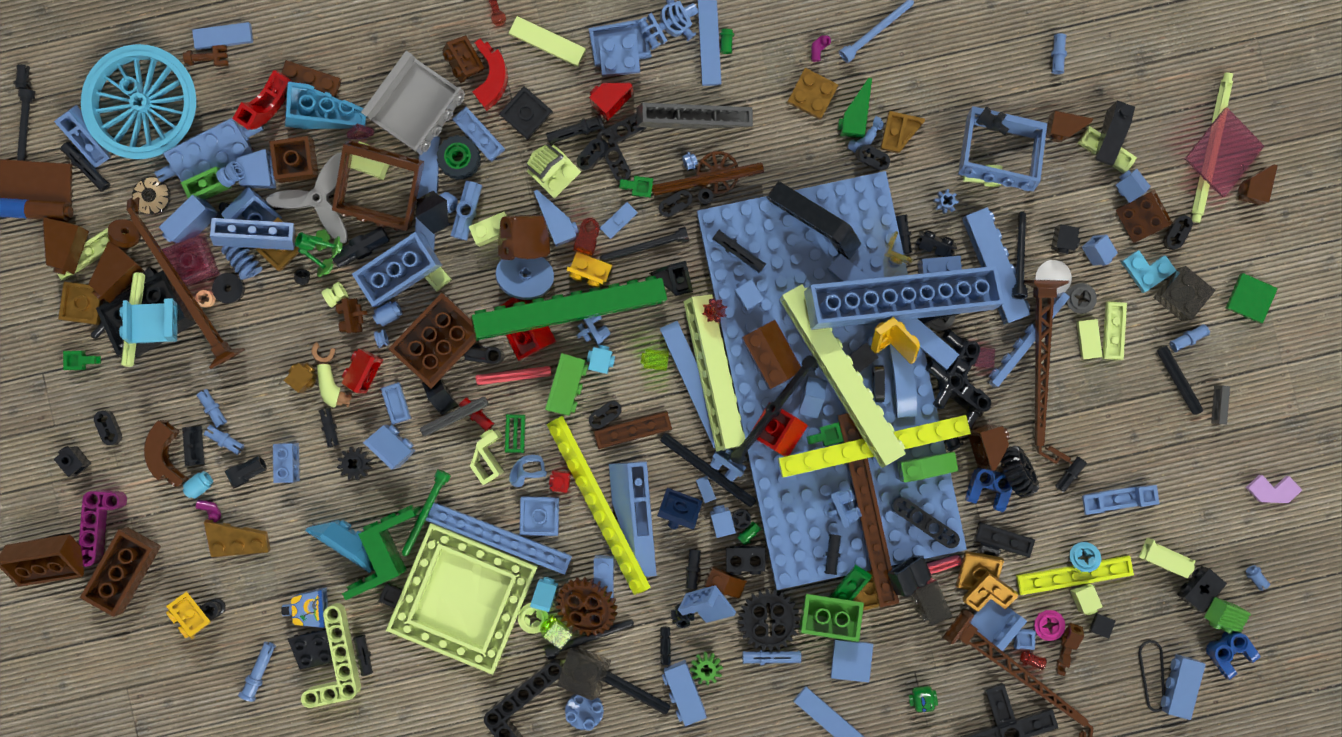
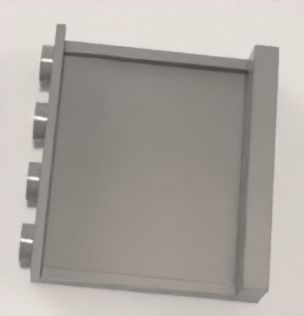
[361,50,465,155]

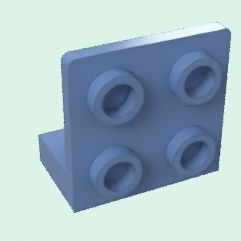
[678,585,736,623]
[971,599,1027,651]

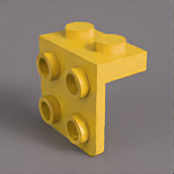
[871,317,920,364]

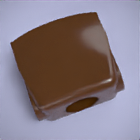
[498,215,550,260]

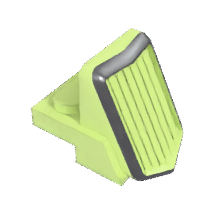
[526,144,581,199]

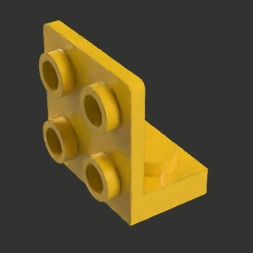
[566,252,612,287]
[166,591,211,640]

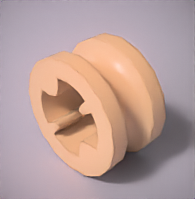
[195,290,216,308]

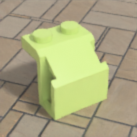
[470,429,504,485]

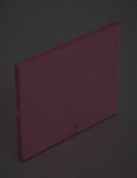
[1185,107,1264,198]

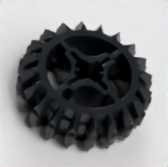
[1000,446,1039,498]

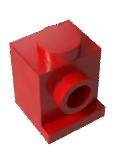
[549,470,571,493]

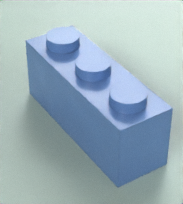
[1161,654,1206,720]
[662,660,707,726]

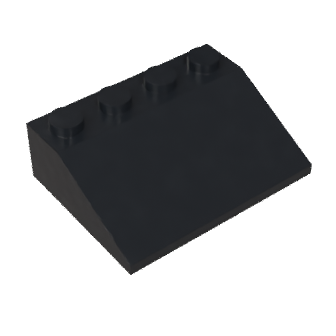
[96,270,196,359]

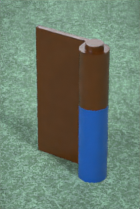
[0,159,74,221]

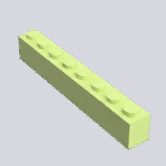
[684,294,745,452]

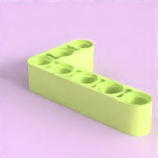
[301,603,361,708]

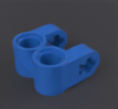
[965,468,1012,512]
[1206,631,1261,680]

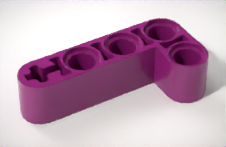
[79,490,127,567]

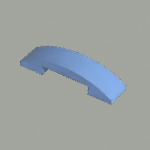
[889,344,917,418]
[1082,485,1159,515]

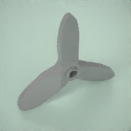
[266,153,348,243]

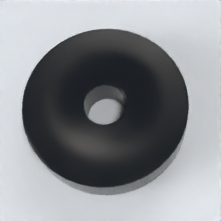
[212,273,245,304]

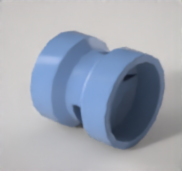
[216,161,245,187]

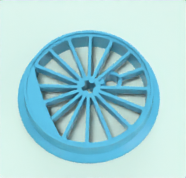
[81,44,196,159]

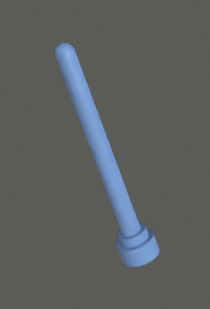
[839,0,914,63]

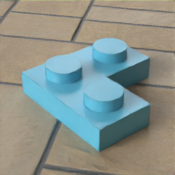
[1121,250,1176,293]

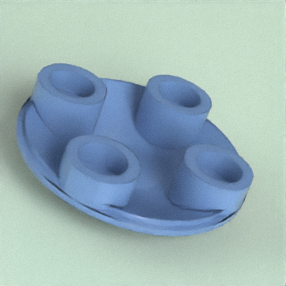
[565,692,604,731]

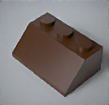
[741,320,801,389]
[968,424,1010,471]

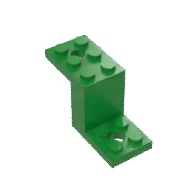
[342,504,422,601]

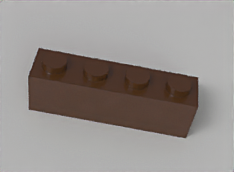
[0,534,84,587]

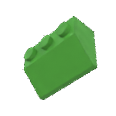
[545,353,589,416]
[798,594,864,642]

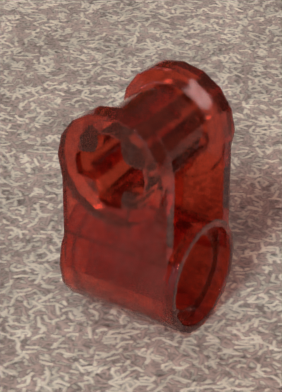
[573,218,600,256]

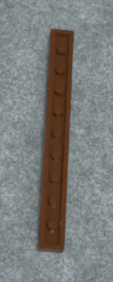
[837,413,899,608]

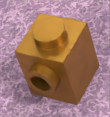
[283,362,318,393]

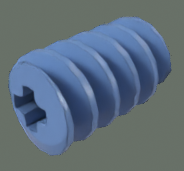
[221,246,263,280]

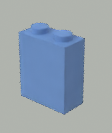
[159,195,217,246]

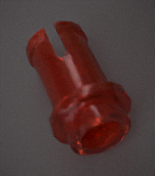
[1020,651,1047,670]

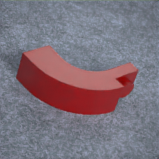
[472,38,508,111]
[232,70,292,130]

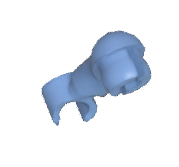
[848,116,884,153]

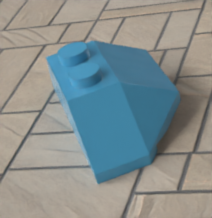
[305,520,374,573]

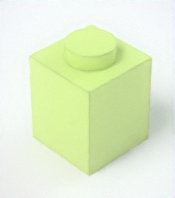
[1070,583,1102,615]

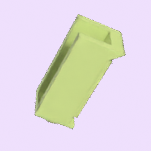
[1139,538,1195,578]

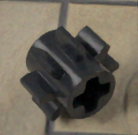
[671,604,695,628]

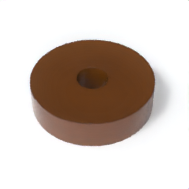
[107,219,141,248]

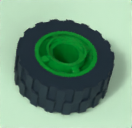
[437,135,481,180]

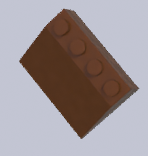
[388,292,476,389]

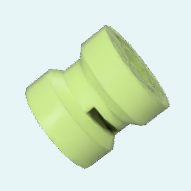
[322,282,349,308]

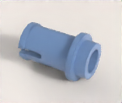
[1246,565,1270,591]

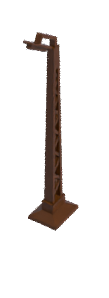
[127,197,245,369]
[1024,280,1072,464]
[942,608,1094,737]

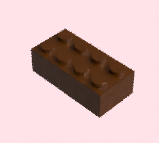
[80,527,161,617]

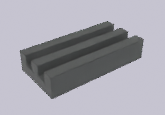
[1211,385,1230,425]

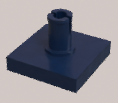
[657,488,703,530]

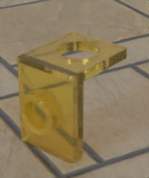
[884,231,913,264]

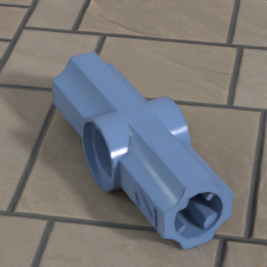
[450,181,482,241]

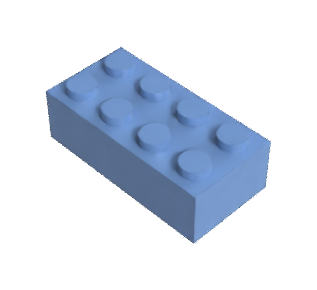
[352,232,442,307]

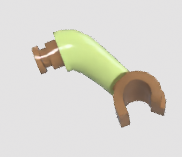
[311,342,352,408]

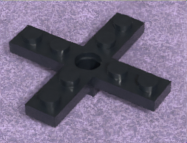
[960,683,1059,737]

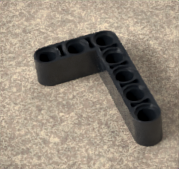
[766,181,861,260]
[484,659,564,737]

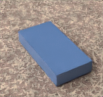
[381,382,411,425]

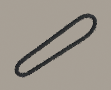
[1138,640,1165,712]

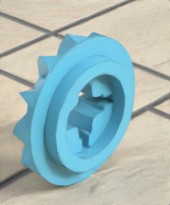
[1069,542,1101,573]

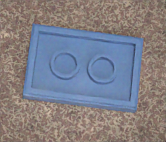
[589,19,651,67]

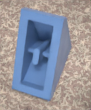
[798,376,827,419]

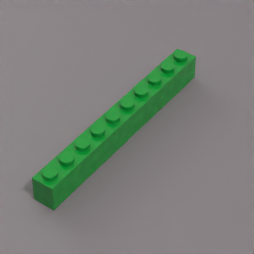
[471,276,667,341]

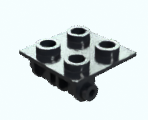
[288,628,333,670]

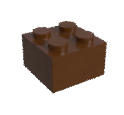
[269,136,319,183]

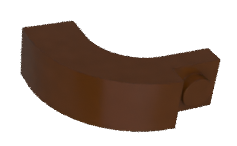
[144,420,189,487]

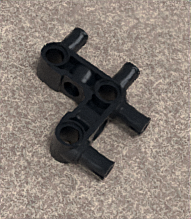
[925,329,991,430]

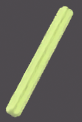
[121,272,145,367]

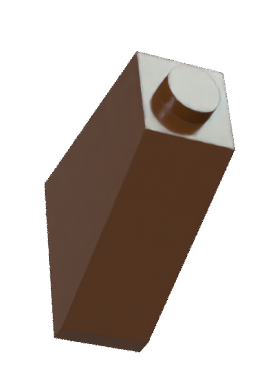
[43,218,89,275]
[88,241,144,303]

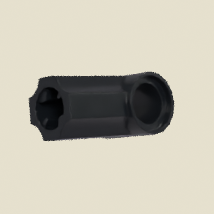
[464,345,505,365]
[224,456,267,489]

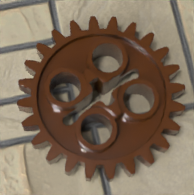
[555,577,618,636]

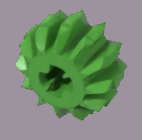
[690,652,723,686]

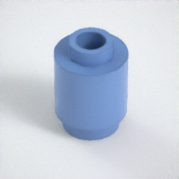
[372,301,403,326]

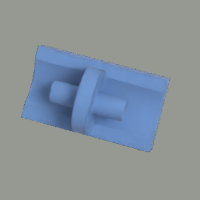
[576,316,610,346]
[710,448,746,481]
[827,490,862,528]

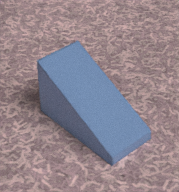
[696,476,716,503]

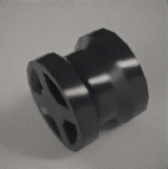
[732,508,751,529]

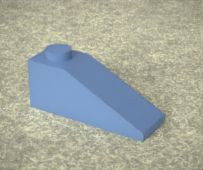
[54,105,111,168]
[534,190,579,247]
[594,555,614,600]

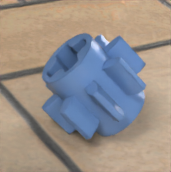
[933,189,959,214]

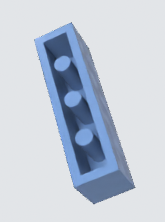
[210,218,296,250]

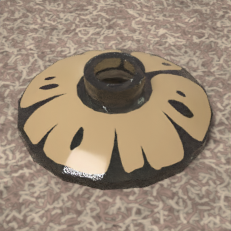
[132,177,171,215]

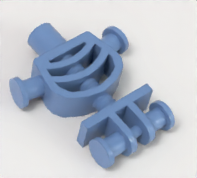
[636,0,698,50]

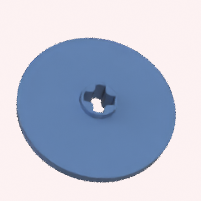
[496,257,554,300]

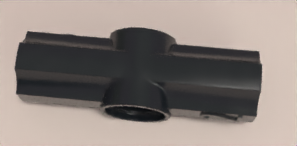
[331,226,390,268]

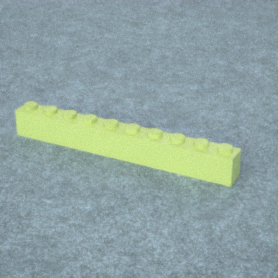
[779,284,906,468]

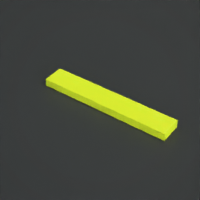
[1016,556,1134,595]

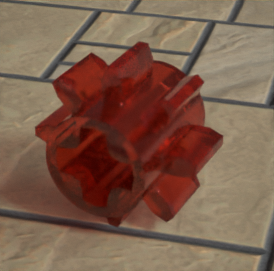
[702,299,727,323]

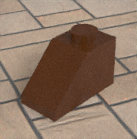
[1046,111,1093,142]
[1238,164,1278,205]
[704,566,747,599]

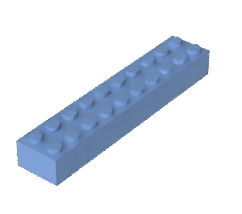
[804,266,1004,330]

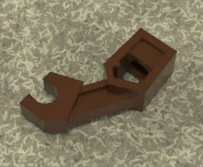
[1056,623,1084,676]

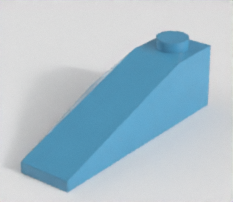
[285,82,366,129]

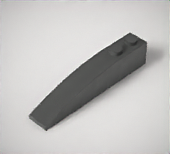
[636,103,753,129]

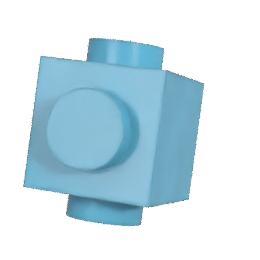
[587,345,615,374]

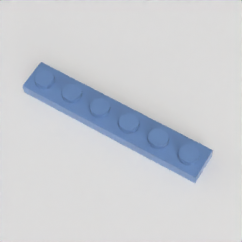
[988,292,1070,387]

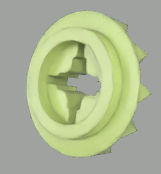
[518,603,549,634]

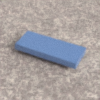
[600,202,638,239]

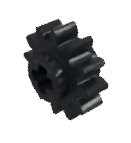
[337,447,373,480]

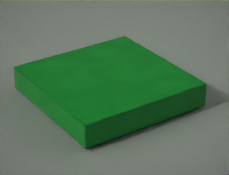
[1225,273,1278,324]

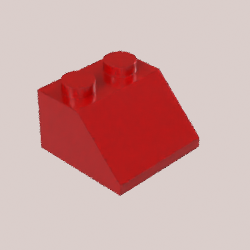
[589,83,634,122]
[342,349,384,393]
[752,402,808,457]

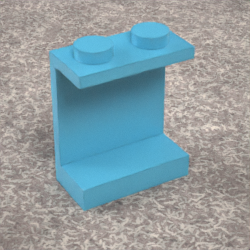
[119,298,177,344]

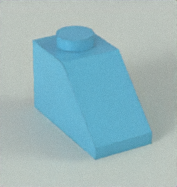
[530,577,559,612]

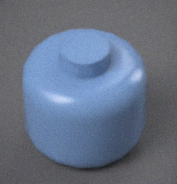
[440,192,458,214]

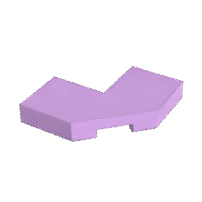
[1245,475,1302,503]

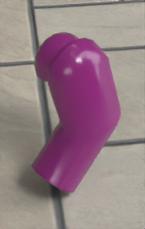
[811,35,831,62]
[196,499,221,523]

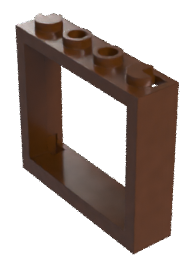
[332,140,424,231]

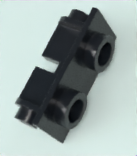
[915,230,957,257]
[182,426,205,466]

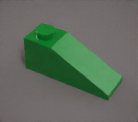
[837,78,872,139]

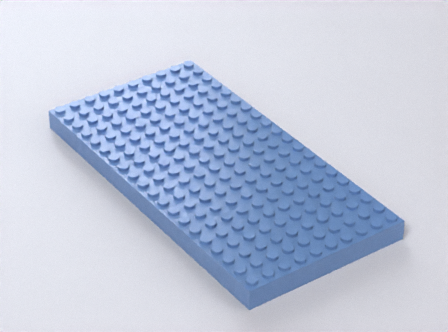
[697,171,967,590]

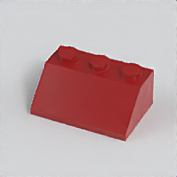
[500,297,556,361]

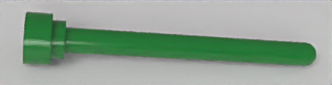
[402,469,451,556]

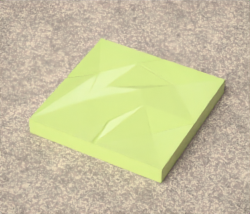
[386,523,539,675]

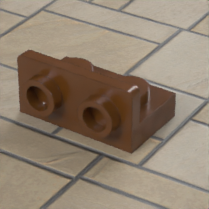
[442,35,485,83]

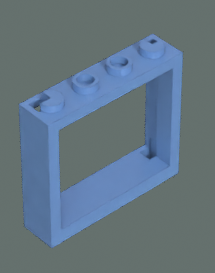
[958,106,1047,192]

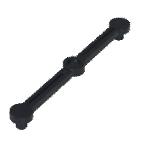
[730,355,818,464]

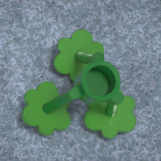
[295,229,342,277]

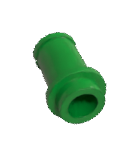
[719,29,735,54]
[737,521,762,546]

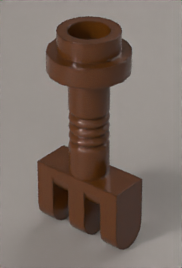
[183,45,229,67]

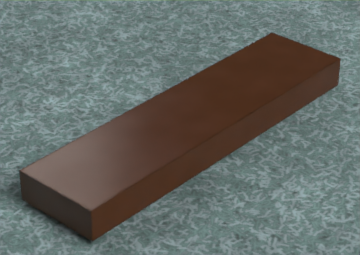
[594,411,672,449]

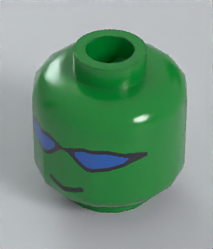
[909,686,938,713]

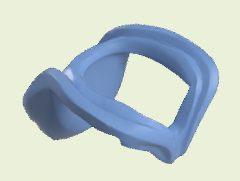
[509,455,547,487]

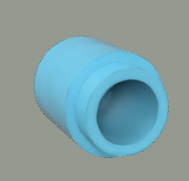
[183,471,213,499]

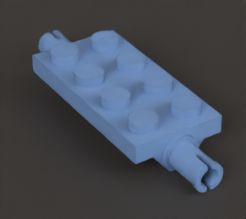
[155,117,264,182]

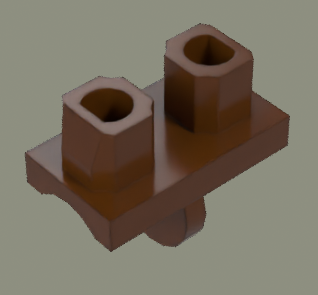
[335,298,368,333]

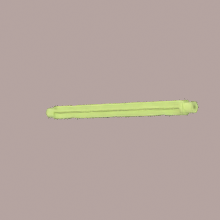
[1191,72,1233,223]

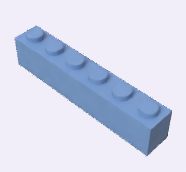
[962,207,1030,324]

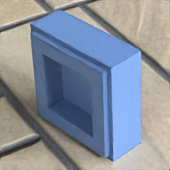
[1014,629,1036,650]

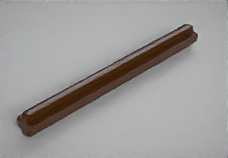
[652,162,764,195]

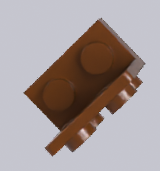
[1116,189,1173,243]

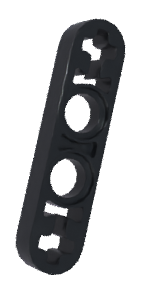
[892,497,960,548]

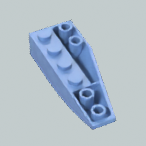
[609,461,657,577]

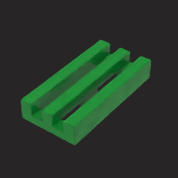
[505,414,526,453]

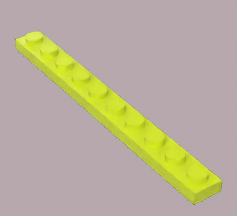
[777,415,971,478]
[546,416,651,595]

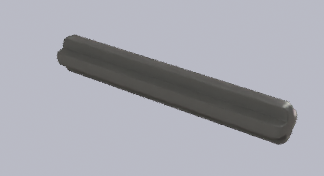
[420,397,489,437]

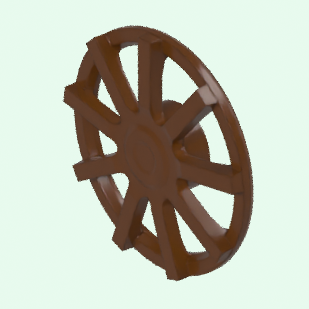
[696,151,739,194]

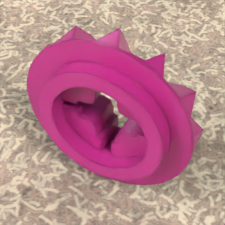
[1034,610,1065,641]

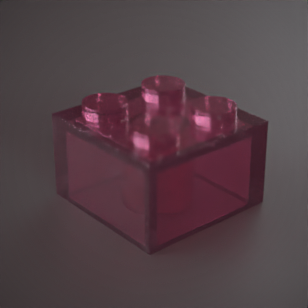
[162,235,220,286]

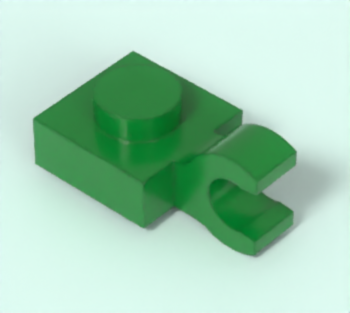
[619,176,653,198]
[63,351,101,370]
[806,422,844,446]

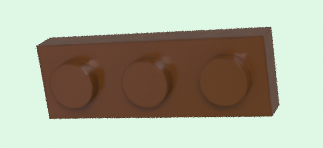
[281,60,342,98]

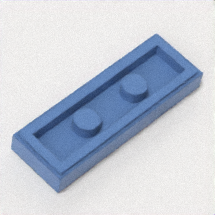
[192,22,253,50]
[452,107,505,162]

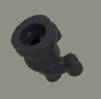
[976,106,1009,135]

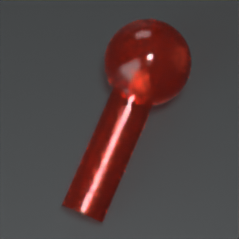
[489,0,506,26]

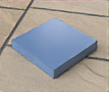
[520,496,559,536]
[830,639,873,682]

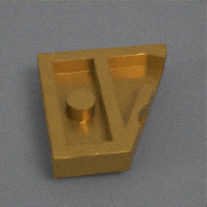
[880,111,925,153]

